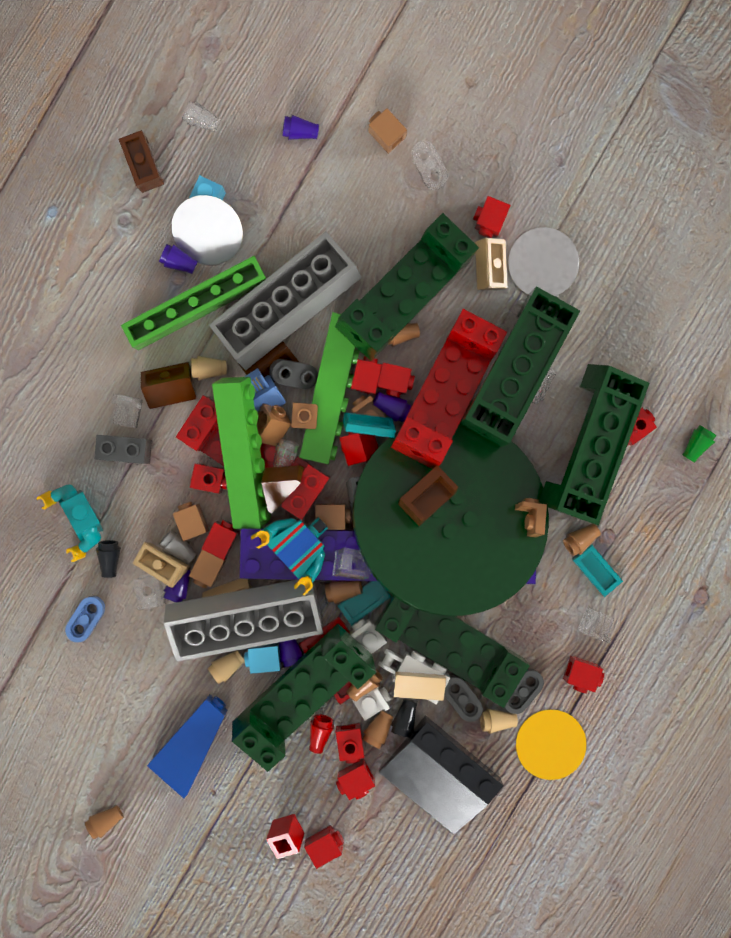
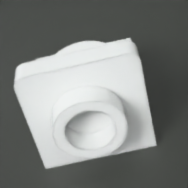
[350,618,387,654]
[352,687,391,721]

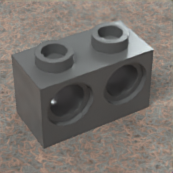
[94,434,152,464]

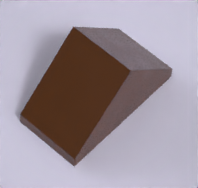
[261,465,304,513]

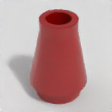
[309,714,334,754]

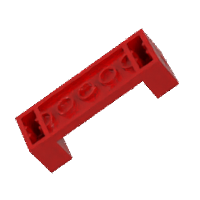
[391,309,507,469]
[176,395,331,520]

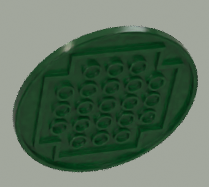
[353,423,549,616]

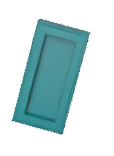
[343,412,396,438]
[572,544,623,597]
[337,581,391,626]

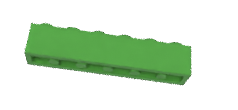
[121,256,266,351]
[299,312,360,464]
[212,377,271,529]

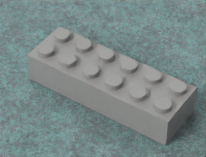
[209,231,362,371]
[164,580,323,662]

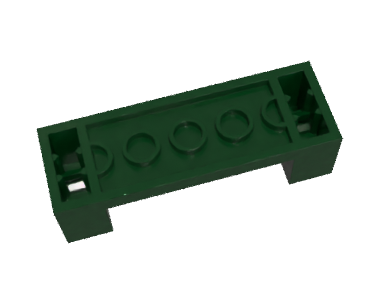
[335,213,479,361]
[460,286,580,447]
[539,364,650,526]
[375,595,530,708]
[232,624,377,772]

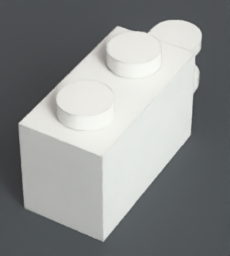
[378,649,450,704]

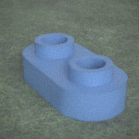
[65,596,105,642]

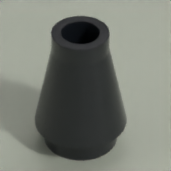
[96,540,121,578]
[391,699,417,738]

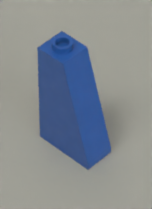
[147,694,228,799]

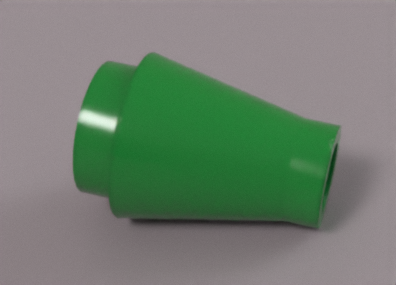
[682,425,717,463]

